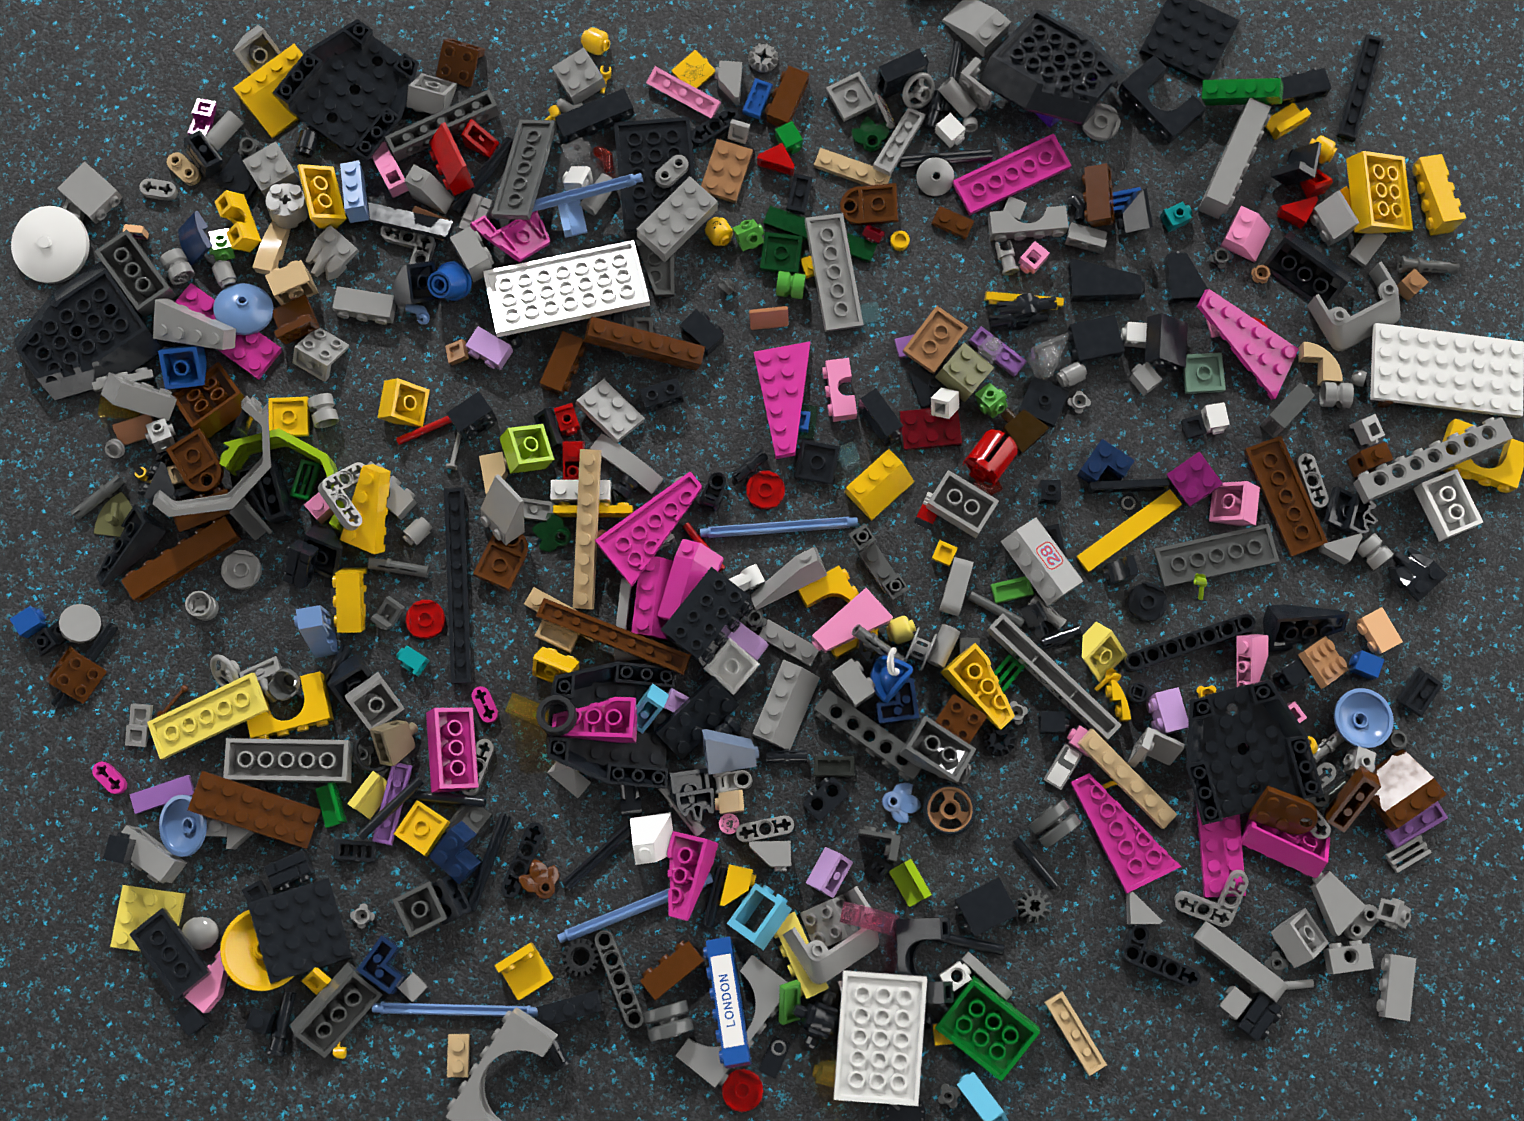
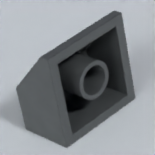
[393,881,447,938]

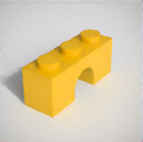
[215,190,261,252]

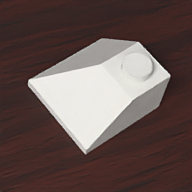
[630,813,673,865]

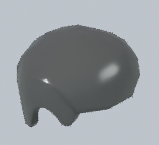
[268,668,301,701]

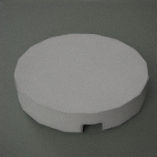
[1082,103,1120,141]
[221,550,262,590]
[59,604,101,644]

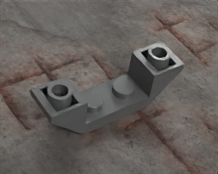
[849,524,909,600]

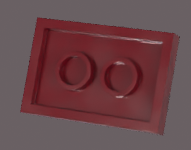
[899,408,962,451]

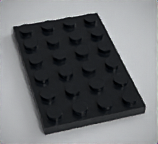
[614,116,696,232]

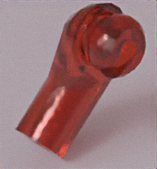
[593,146,613,172]
[973,480,1003,496]

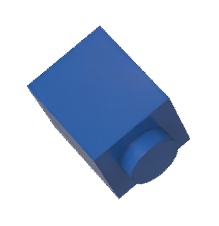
[10,606,47,638]
[1349,650,1384,680]

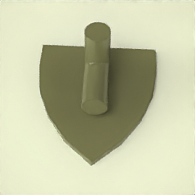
[94,492,132,537]

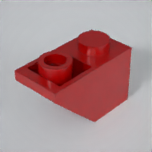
[563,441,585,480]

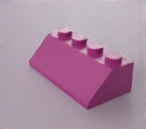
[631,556,673,641]
[426,707,478,793]
[1241,818,1330,878]

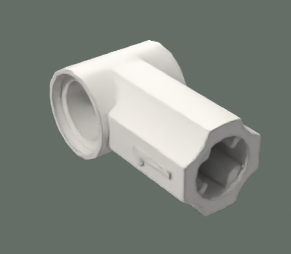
[729,564,765,591]

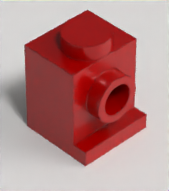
[554,403,580,436]

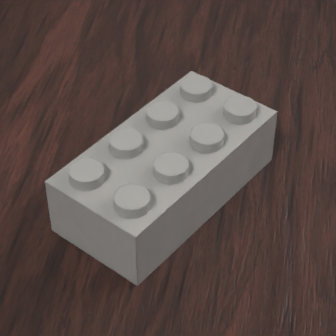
[636,176,718,262]

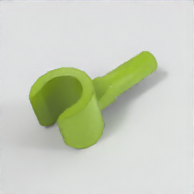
[1194,573,1207,600]

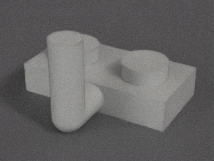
[239,656,282,703]

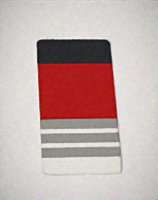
[914,492,937,530]

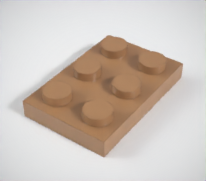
[701,139,753,203]
[902,306,968,374]
[1298,636,1349,689]

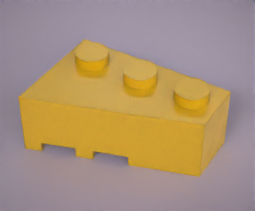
[332,568,367,633]

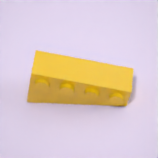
[1412,154,1466,236]
[340,464,391,554]

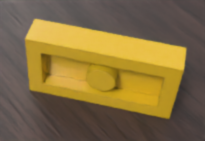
[1265,103,1311,140]

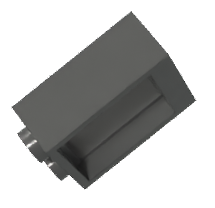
[1260,382,1315,438]

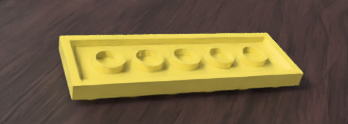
[147,673,268,760]

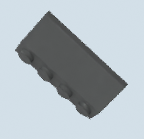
[290,962,383,1058]

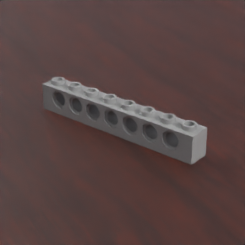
[1353,417,1513,504]

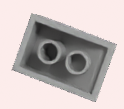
[942,0,1011,57]
[480,474,524,545]

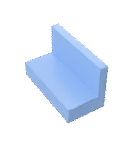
[558,200,588,238]

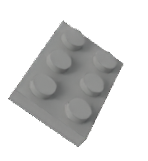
[575,379,645,444]

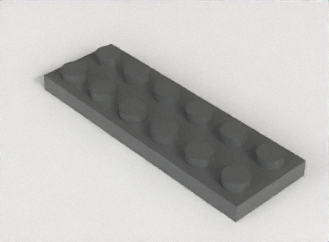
[492,120,557,220]
[1153,524,1279,588]

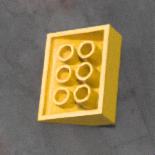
[233,44,303,138]
[1346,151,1413,234]

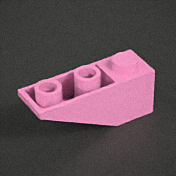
[372,142,409,198]
[1237,634,1268,687]
[185,951,228,1013]

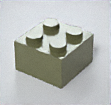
[935,342,994,402]

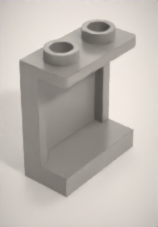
[57,162,123,224]

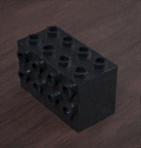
[661,567,753,667]

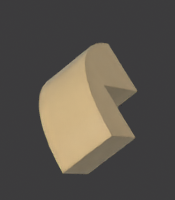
[1298,342,1343,386]

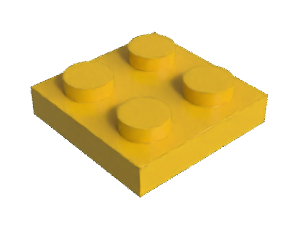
[268,397,309,437]
[394,800,450,857]

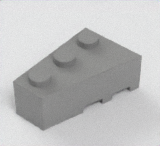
[101,372,177,421]

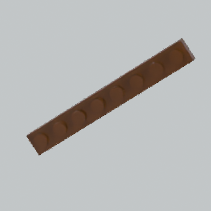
[536,598,691,675]

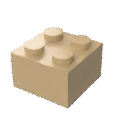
[265,260,318,306]

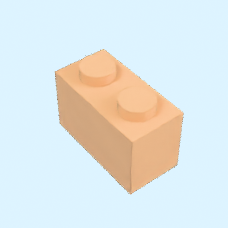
[1356,607,1403,656]

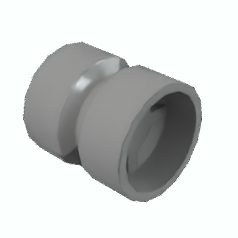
[160,248,195,285]
[1319,382,1354,408]
[307,393,339,428]
[1356,533,1393,570]
[185,591,219,621]

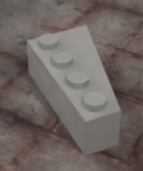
[153,298,236,350]

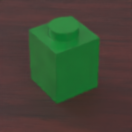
[775,121,803,154]

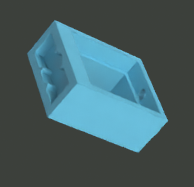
[727,883,792,950]

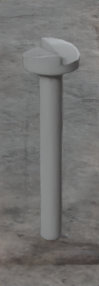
[445,432,461,470]

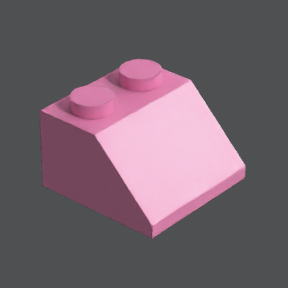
[1220,206,1271,263]
[1209,481,1260,526]

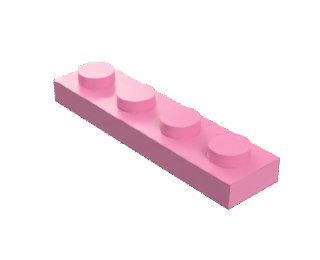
[646,66,721,118]

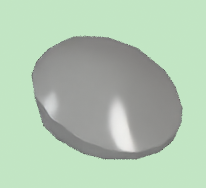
[182,917,219,950]

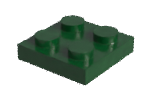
[760,232,803,275]

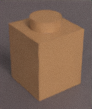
[1397,269,1428,302]

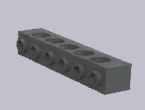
[385,89,500,162]
[814,689,921,781]

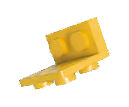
[494,943,553,1000]

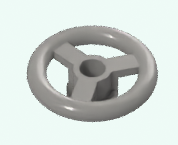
[902,72,935,109]
[210,654,240,687]

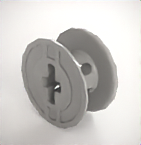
[904,626,937,671]

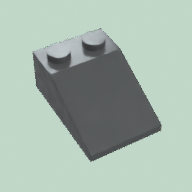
[899,716,976,783]

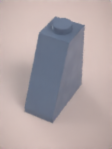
[702,729,759,775]

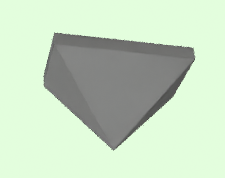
[547,762,591,798]

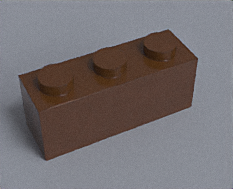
[765,66,810,127]
[1082,163,1115,228]
[540,331,587,397]
[173,487,231,532]
[1324,765,1381,833]
[640,941,704,1000]

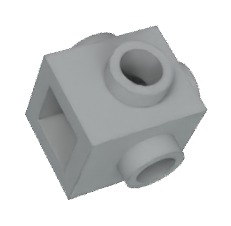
[145,418,176,453]
[1343,746,1376,777]
[1376,898,1411,930]

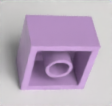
[1146,687,1188,735]

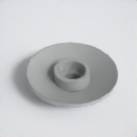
[916,158,954,196]

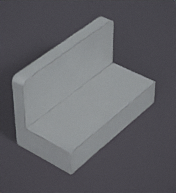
[1065,222,1107,254]

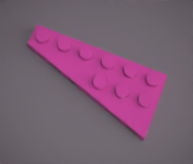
[1197,289,1299,400]
[754,342,810,459]
[595,472,702,587]
[1070,774,1182,893]

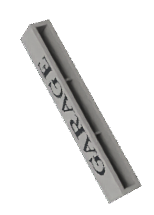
[987,614,1121,741]

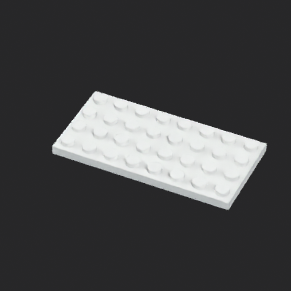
[483,240,650,337]
[1370,323,1524,418]

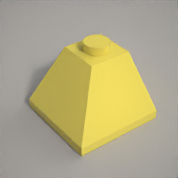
[1082,622,1127,682]

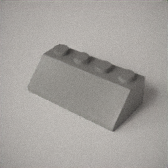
[752,660,820,750]

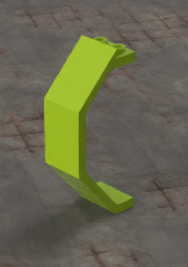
[219,428,348,534]

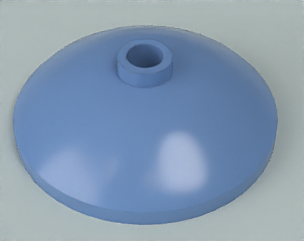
[213,283,273,335]
[1334,688,1394,749]
[159,795,207,857]

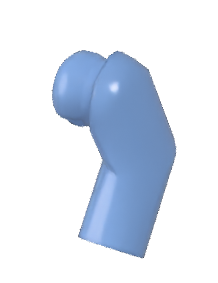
[405,304,430,324]

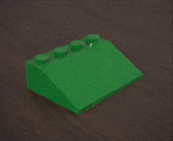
[935,975,1040,1081]

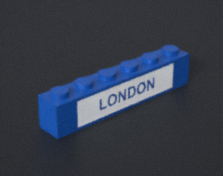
[703,936,752,1069]

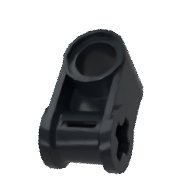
[698,472,727,512]

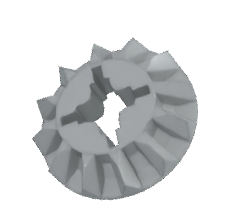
[748,43,778,72]

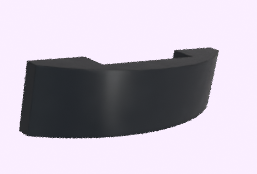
[229,409,255,439]

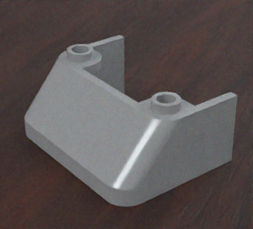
[1307,261,1401,351]
[783,886,879,984]

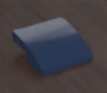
[178,211,213,265]

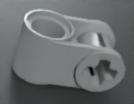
[713,770,753,794]

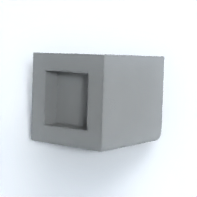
[1220,986,1251,1020]

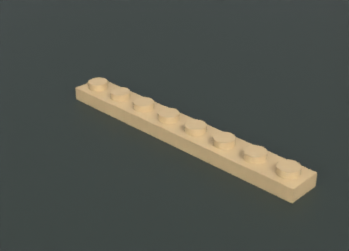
[573,449,601,609]

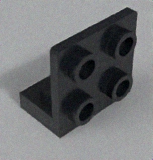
[1270,142,1322,186]

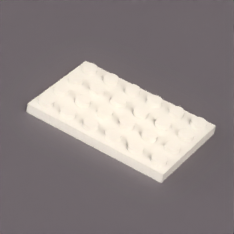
[834,970,927,1106]

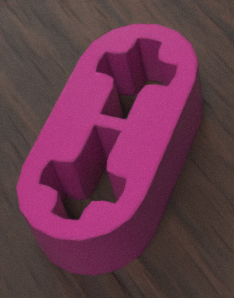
[472,686,499,723]
[92,762,127,794]

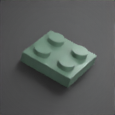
[1183,353,1226,394]

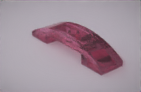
[840,901,900,936]

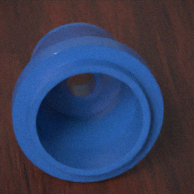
[428,261,472,301]

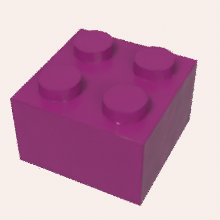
[1166,451,1223,508]

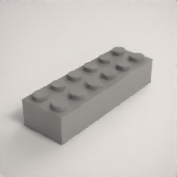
[1198,98,1271,219]
[223,738,353,783]

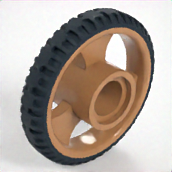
[923,783,976,836]

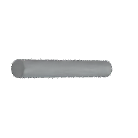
[1251,979,1314,993]

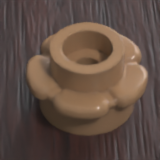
[1251,265,1270,284]

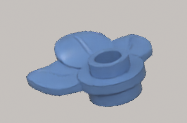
[882,783,921,823]

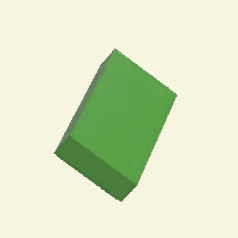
[990,576,1034,604]
[779,980,801,1025]

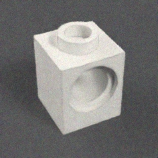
[1121,322,1147,348]
[1201,402,1230,434]
[938,961,972,992]

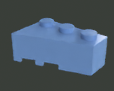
[294,605,338,658]

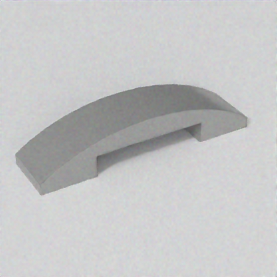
[590,433,664,495]

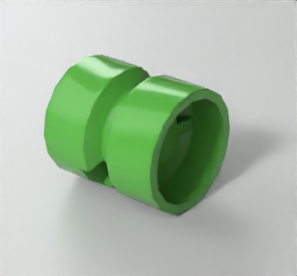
[776,271,806,299]

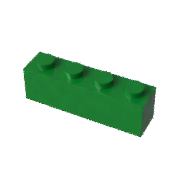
[1202,78,1284,106]

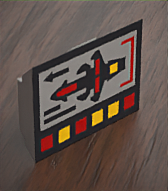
[873,92,897,129]

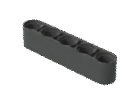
[595,931,644,1028]

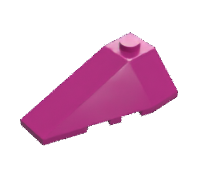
[658,539,724,620]
[552,697,638,743]
[667,831,719,921]

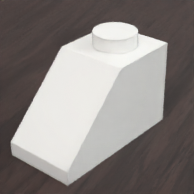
[562,166,593,191]

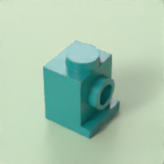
[1160,201,1193,232]
[396,645,430,677]

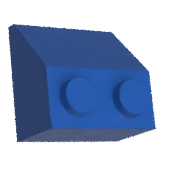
[158,345,207,389]

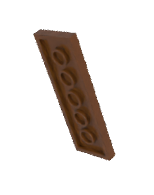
[1243,436,1328,558]
[187,771,321,849]

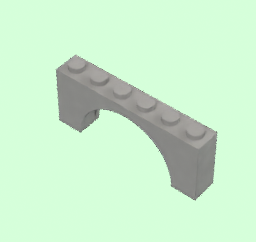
[676,954,788,1087]
[446,1007,558,1121]

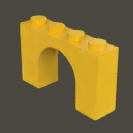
[1443,419,1524,493]
[797,566,879,660]
[247,671,334,739]

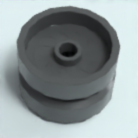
[1028,799,1082,849]
[642,1000,694,1042]

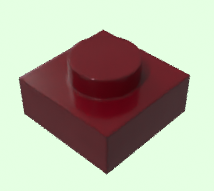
[862,224,886,243]

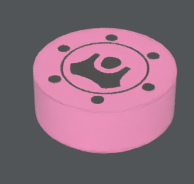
[719,814,739,834]

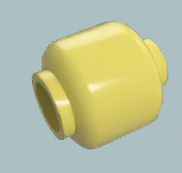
[885,616,916,644]

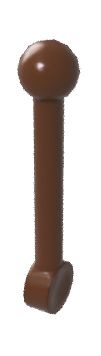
[157,685,188,717]

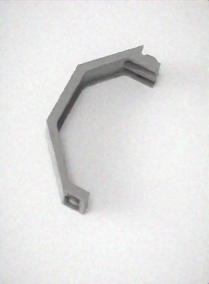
[153,396,271,517]

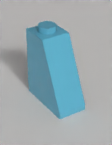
[957,1072,1008,1121]

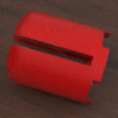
[963,429,1018,486]

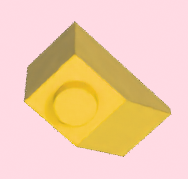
[720,864,756,906]

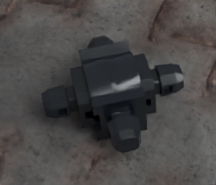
[792,990,840,1049]

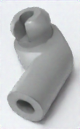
[557,98,583,113]

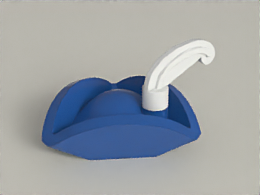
[871,648,913,703]

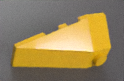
[941,643,1015,730]

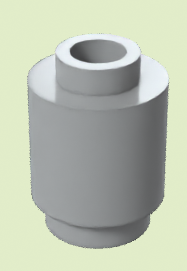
[212,260,237,290]
[1057,362,1087,388]
[403,517,432,546]

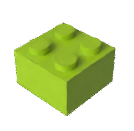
[499,424,554,474]

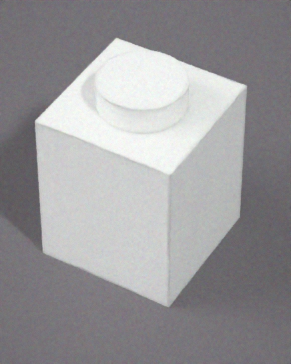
[935,113,966,148]
[931,387,959,419]

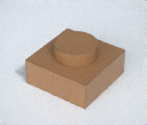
[445,339,469,365]

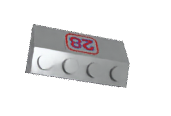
[1001,517,1083,606]

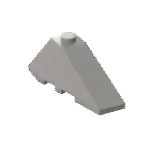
[750,547,827,610]

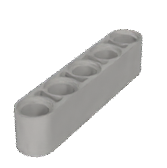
[1193,921,1288,1002]

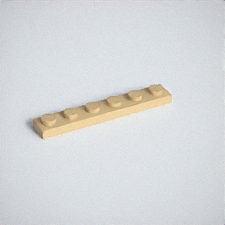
[1077,729,1177,829]

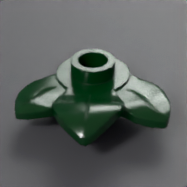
[852,117,889,152]
[532,513,571,552]

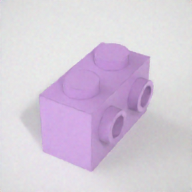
[466,326,513,370]
[806,847,853,898]

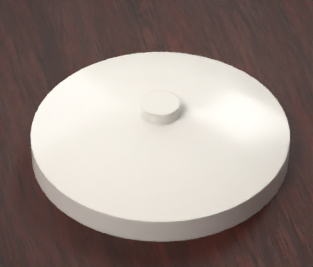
[11,206,89,284]

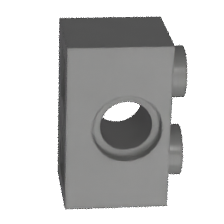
[1323,940,1374,974]

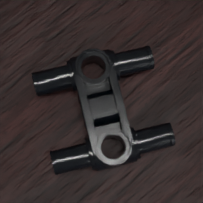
[989,293,1057,330]

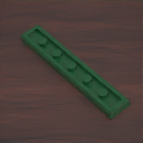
[763,206,877,263]

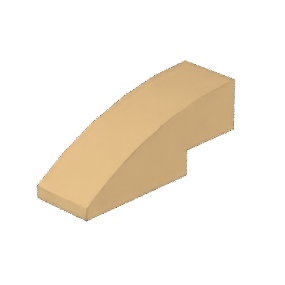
[253,221,291,275]

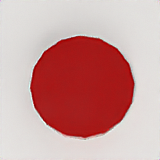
[746,471,785,510]
[405,600,446,639]
[722,1069,763,1112]

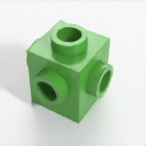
[732,219,764,251]
[209,228,237,261]
[975,383,1008,418]

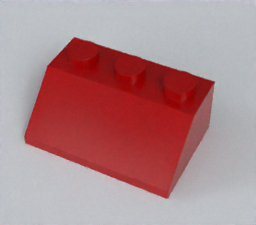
[429,122,475,196]

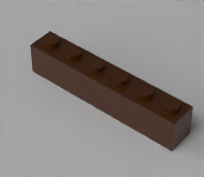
[584,317,705,371]
[121,516,242,603]

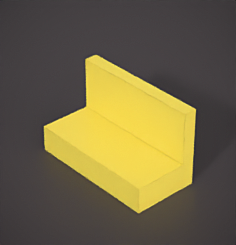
[348,771,387,820]

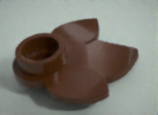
[518,859,559,899]

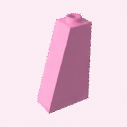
[812,588,893,653]

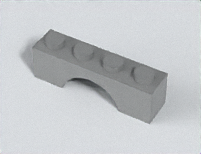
[987,206,1068,242]

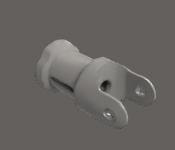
[995,240,1020,276]

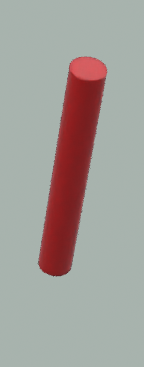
[396,416,451,445]
[683,522,726,572]

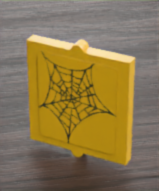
[671,50,715,89]

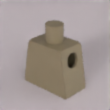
[370,720,418,766]

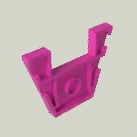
[470,211,550,262]

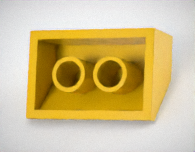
[297,164,346,229]
[845,449,914,521]

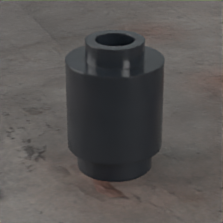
[296,128,319,158]

